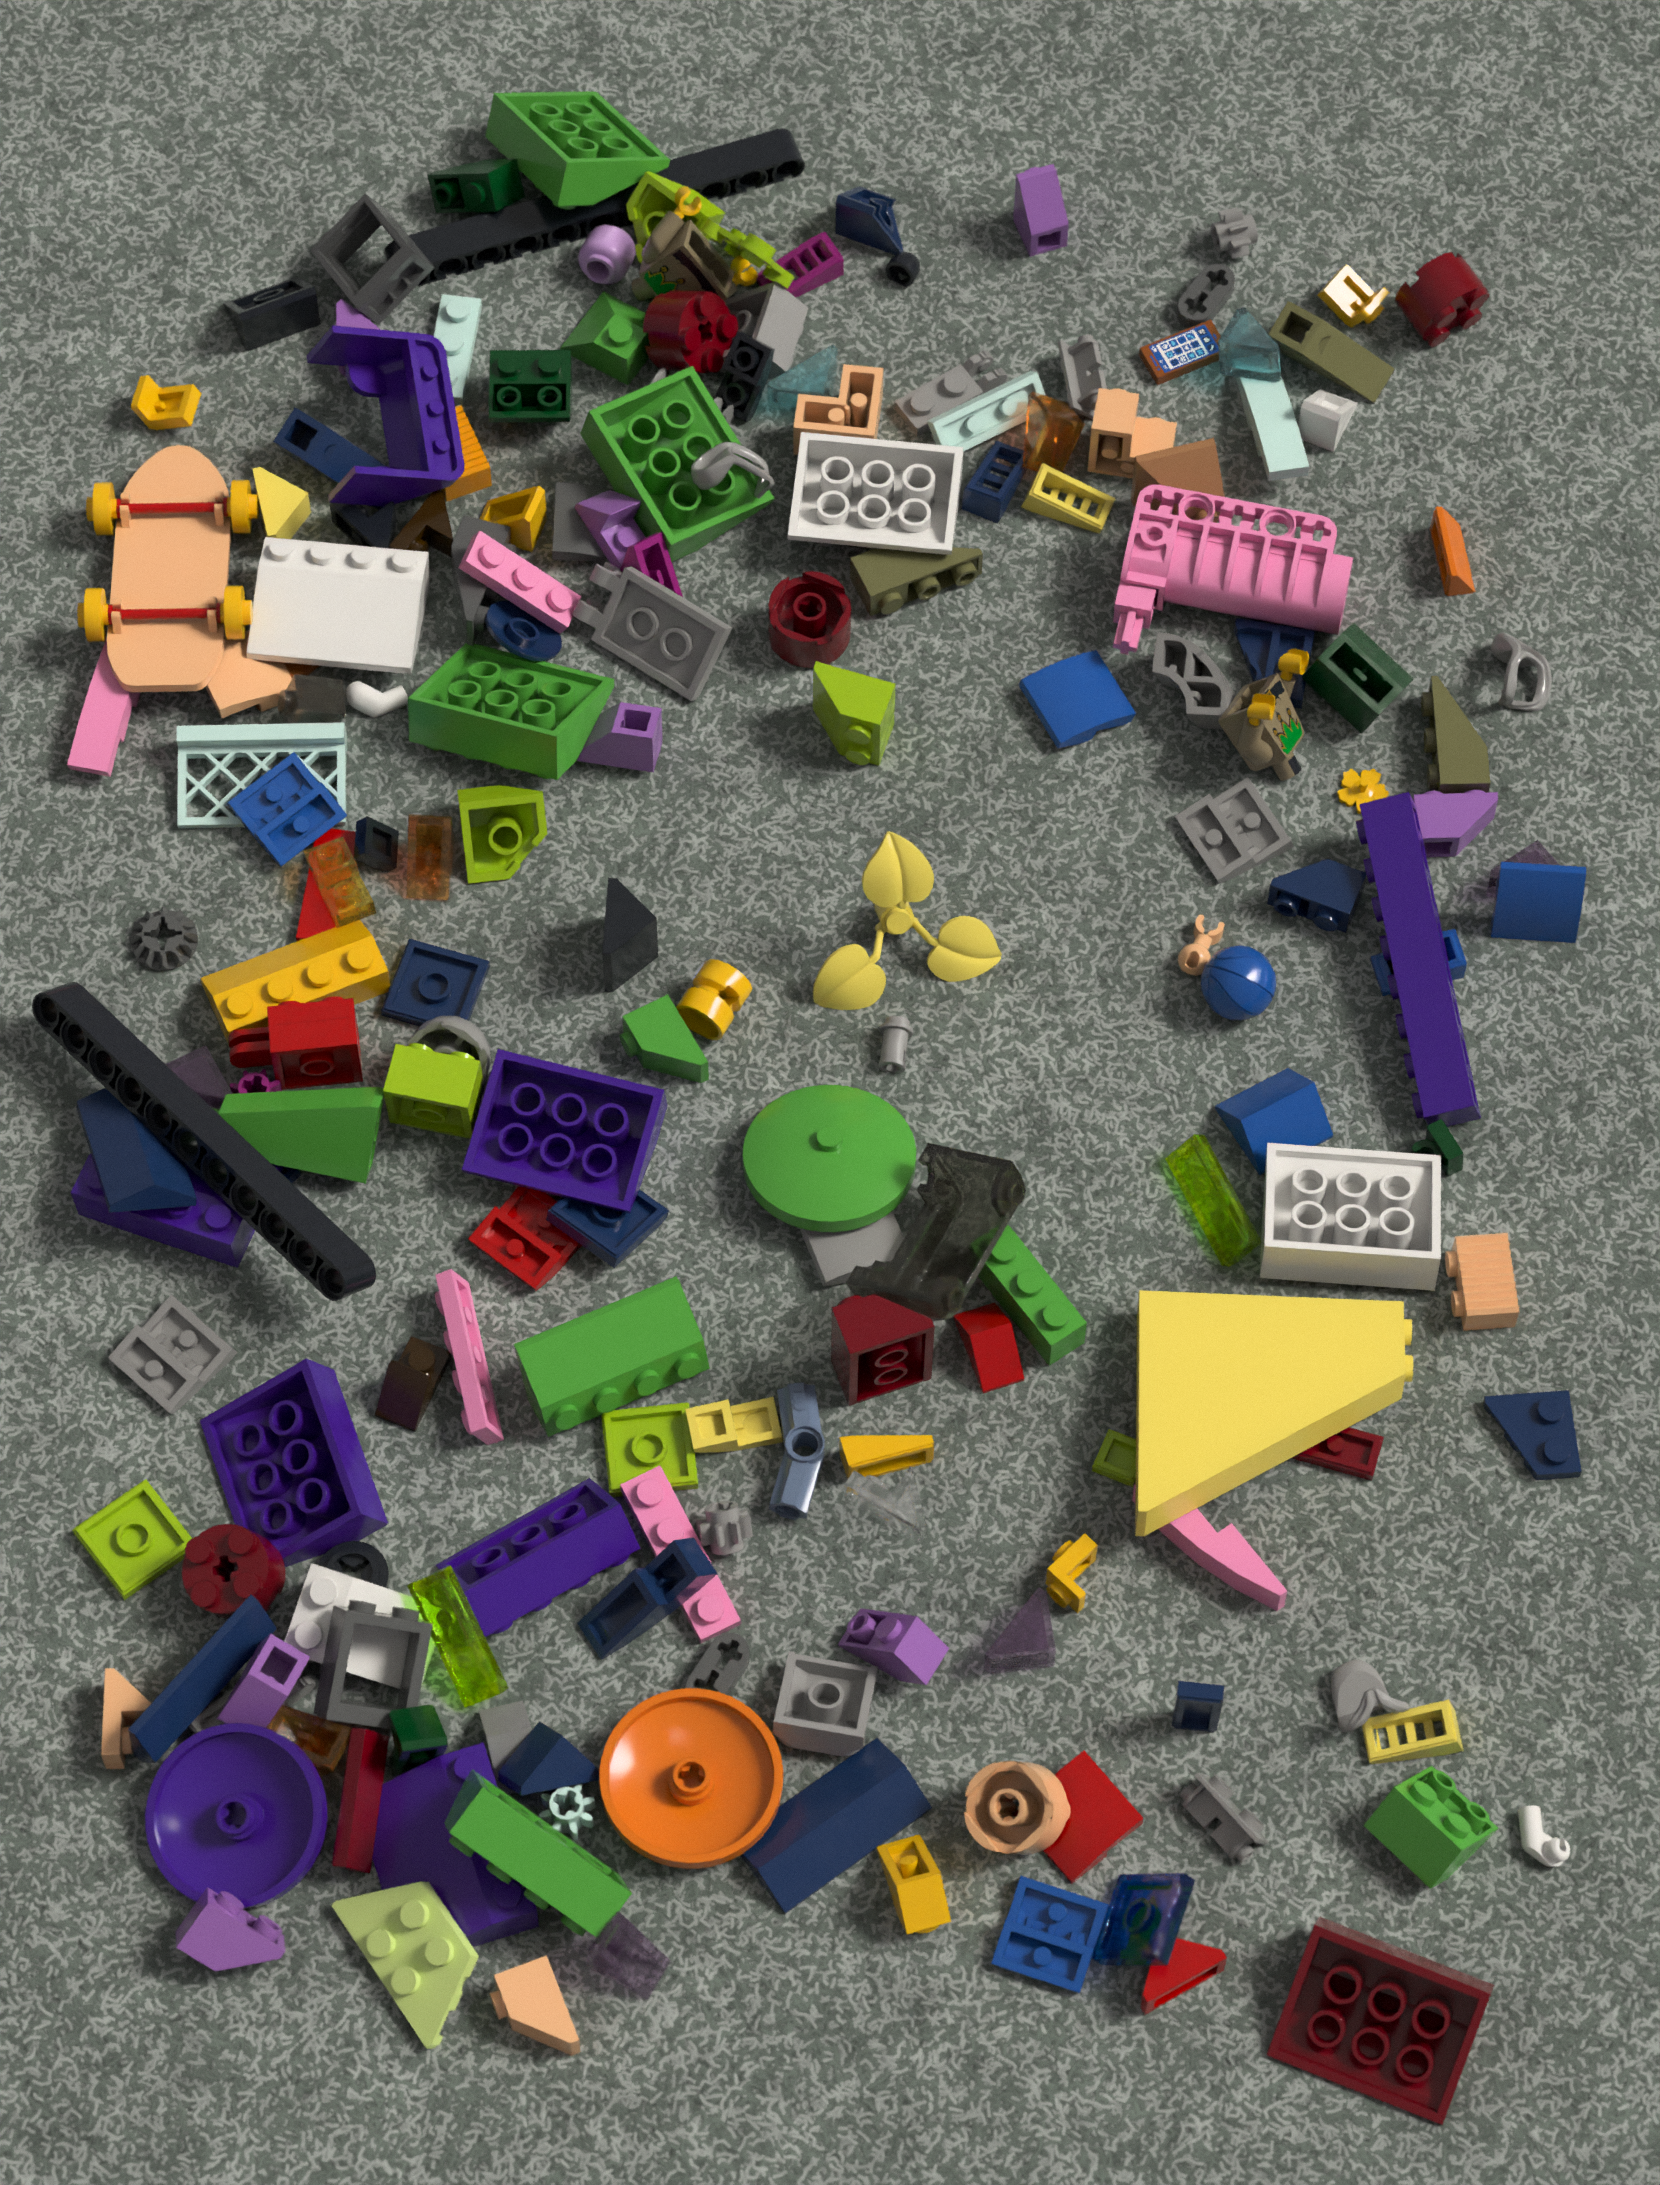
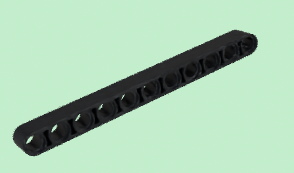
[384,129,805,287]
[32,982,376,1301]

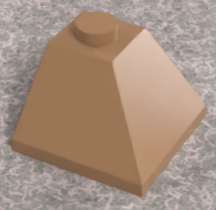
[1131,438,1225,523]

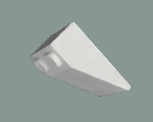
[284,1563,448,1689]

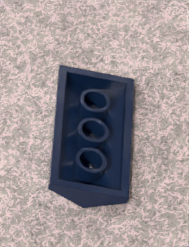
[76,1088,197,1213]
[128,1595,277,1763]
[740,1738,932,1914]

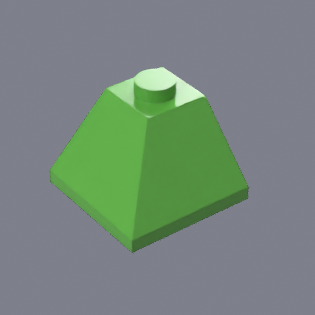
[560,291,650,385]

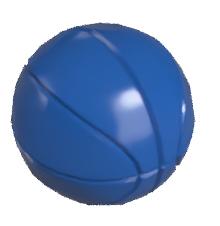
[1201,945,1276,1020]

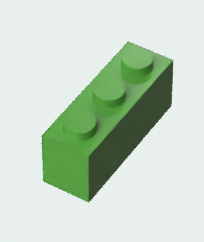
[972,1224,1087,1366]

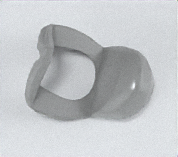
[691,442,774,499]
[1490,632,1552,712]
[1331,1660,1410,1732]

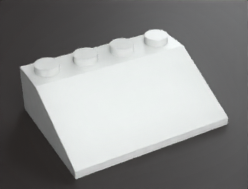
[788,432,963,555]
[247,537,430,674]
[1260,1143,1441,1291]

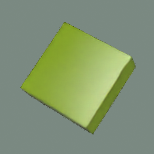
[1092,1429,1136,1487]

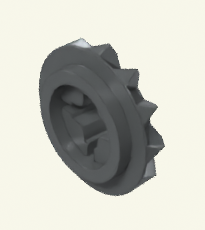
[129,906,198,971]

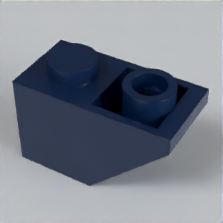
[1267,859,1367,933]

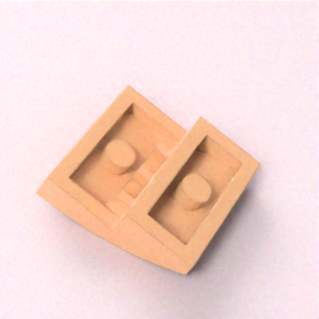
[205,630,300,719]

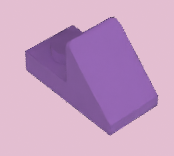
[574,490,646,569]

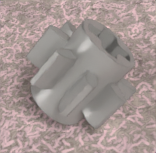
[1211,207,1258,259]
[696,1501,753,1555]

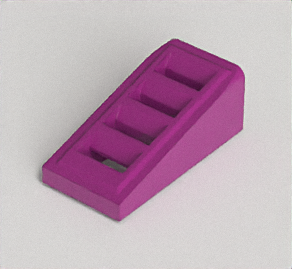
[756,231,844,297]

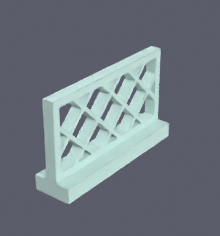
[176,722,347,829]

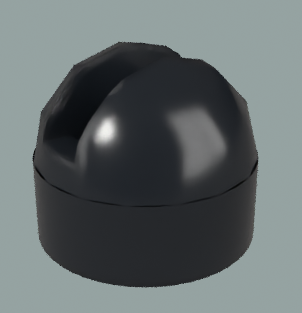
[885,252,920,287]

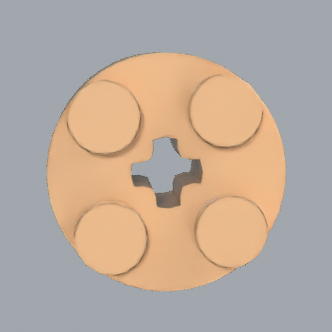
[964,1761,1071,1855]

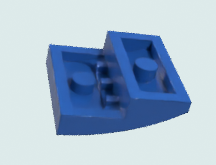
[1018,650,1136,749]
[227,752,348,867]
[1491,862,1586,943]
[991,1875,1109,1993]

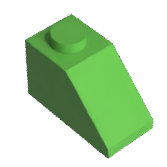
[619,995,709,1083]

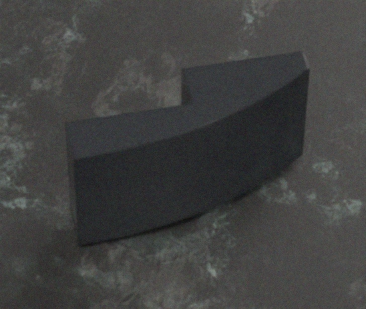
[714,331,775,421]

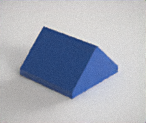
[1215,1068,1333,1175]

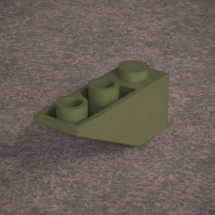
[1268,301,1395,403]
[850,547,983,616]
[1421,676,1491,794]

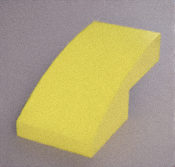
[685,1397,783,1453]

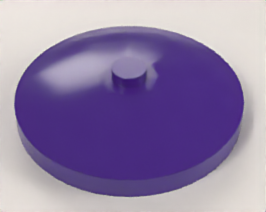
[145,1723,327,1909]

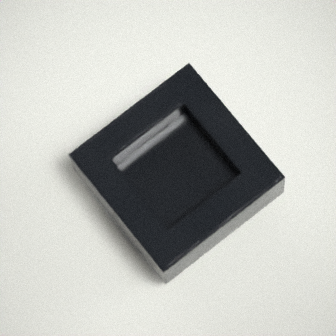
[354,816,399,872]

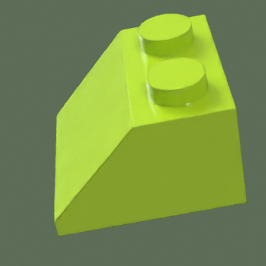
[813,661,896,766]
[383,1043,483,1139]

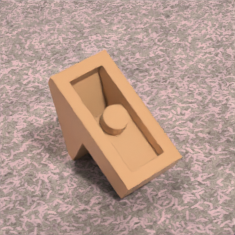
[101,1668,151,1769]

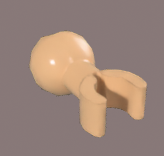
[1178,915,1225,976]

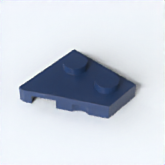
[1483,1390,1582,1480]

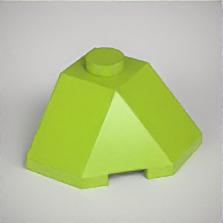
[626,171,726,263]
[457,785,547,884]

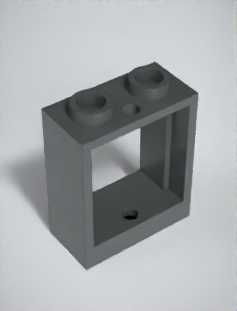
[310,194,435,324]
[313,1600,433,1729]

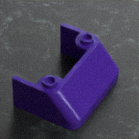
[306,325,464,507]

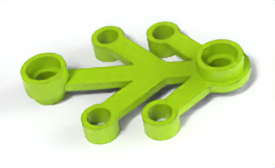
[697,218,795,289]

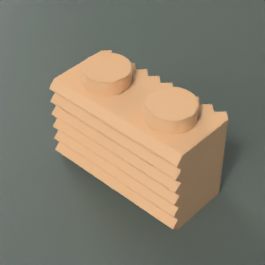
[1445,1233,1519,1331]

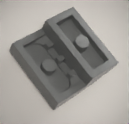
[552,482,615,567]

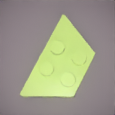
[331,1882,479,2049]

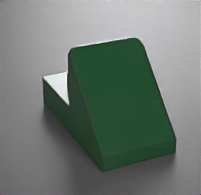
[389,1705,448,1776]

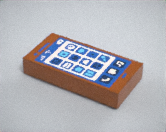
[1139,320,1229,385]

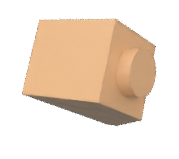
[489,1955,581,2056]

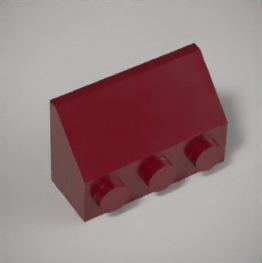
[831,1294,935,1406]

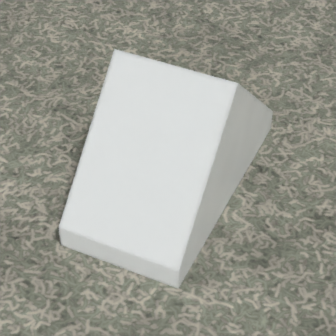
[1298,389,1358,452]

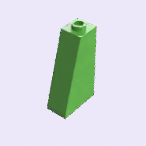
[213,1087,384,1184]

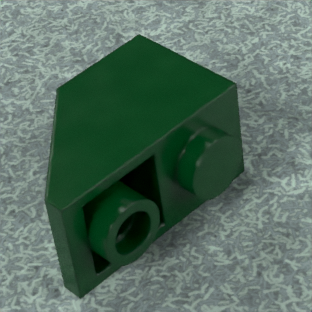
[427,159,525,213]

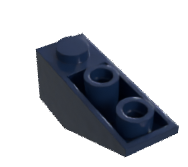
[273,408,387,510]

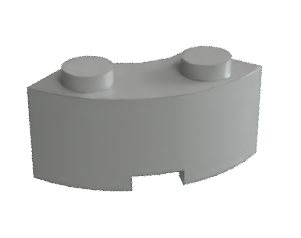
[1152,632,1235,730]

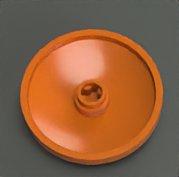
[599,1688,783,1869]

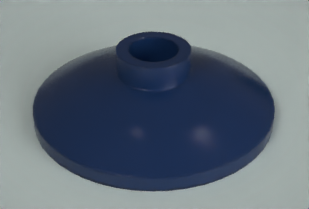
[485,601,562,661]

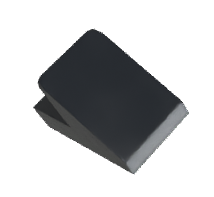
[329,501,396,548]

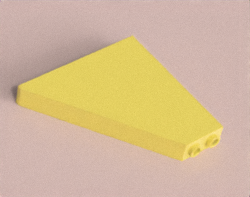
[1135,1290,1413,1536]

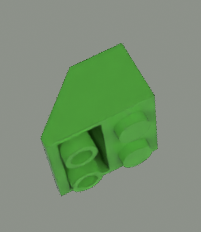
[1364,1766,1499,1889]

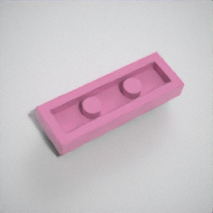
[458,530,581,634]

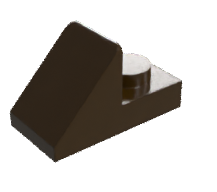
[389,490,454,557]
[375,1336,452,1432]

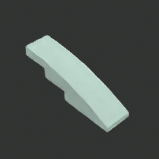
[1233,355,1309,481]

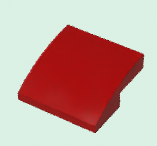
[468,1186,582,1291]
[1013,1750,1144,1884]

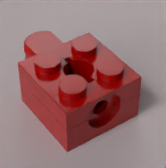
[228,996,363,1090]

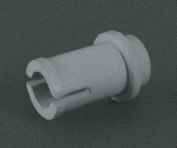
[878,1016,913,1073]

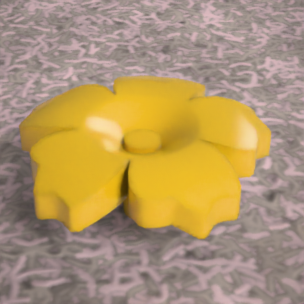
[1337,768,1389,814]

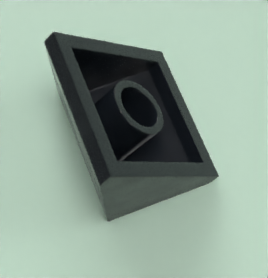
[223,276,321,352]
[602,878,658,992]

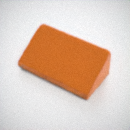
[1430,506,1475,596]

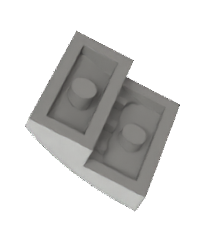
[1175,777,1294,883]
[800,1211,911,1286]
[108,1295,238,1414]

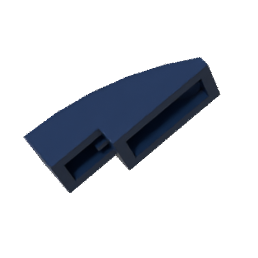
[577,1538,718,1659]

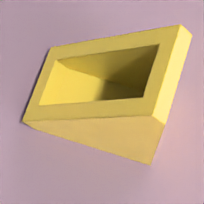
[252,467,311,539]

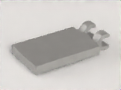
[572,562,732,701]

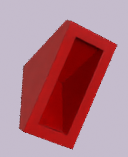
[953,1302,1025,1394]
[1140,1933,1227,2015]

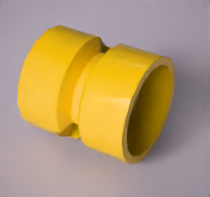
[676,959,752,1040]

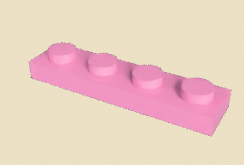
[435,1269,504,1445]
[620,1466,741,1644]

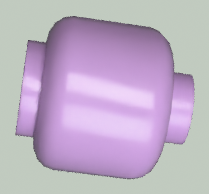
[578,225,636,285]

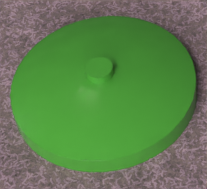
[743,1085,916,1232]

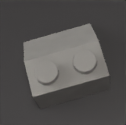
[720,281,808,380]

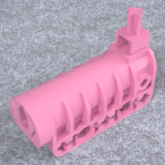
[1113,485,1353,655]

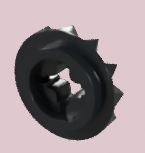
[319,1541,389,1588]

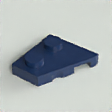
[1234,618,1315,709]

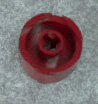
[1395,252,1490,347]
[643,290,738,373]
[768,571,851,668]
[182,1524,286,1619]

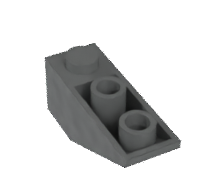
[451,515,516,646]

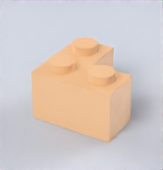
[793,364,884,455]
[1087,388,1177,478]

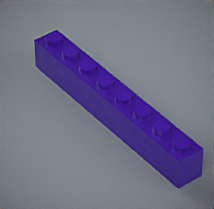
[1356,792,1481,1127]

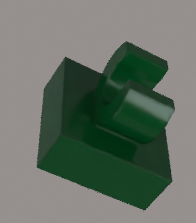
[1411,1119,1464,1177]

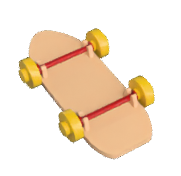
[77,445,259,692]

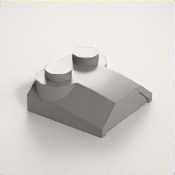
[772,1651,878,1756]

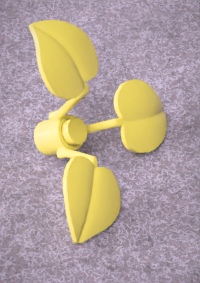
[813,831,1002,1010]

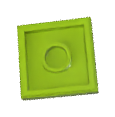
[601,1402,698,1497]
[72,1479,192,1600]

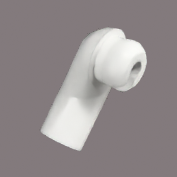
[346,681,408,718]
[1518,1805,1570,1867]

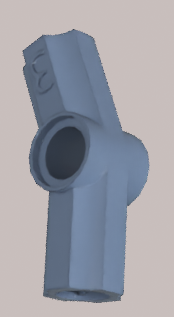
[769,1382,825,1520]

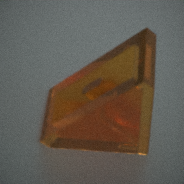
[1022,392,1085,473]
[406,814,455,900]
[266,1705,352,1777]

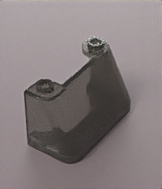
[846,1143,1026,1322]

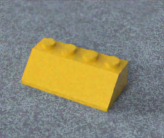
[200,918,390,1043]

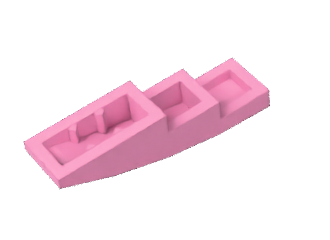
[67,639,140,777]
[1132,1484,1287,1611]

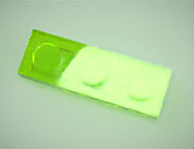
[1165,1134,1262,1267]
[407,1565,509,1708]

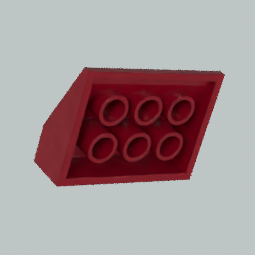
[1266,1917,1494,2125]

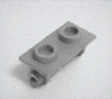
[1058,334,1107,419]
[1180,1772,1268,1863]

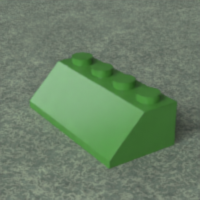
[514,1276,710,1437]
[444,1769,632,1939]

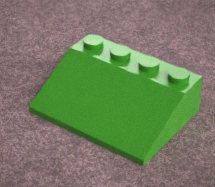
[485,91,670,209]
[580,366,774,562]
[408,643,614,780]

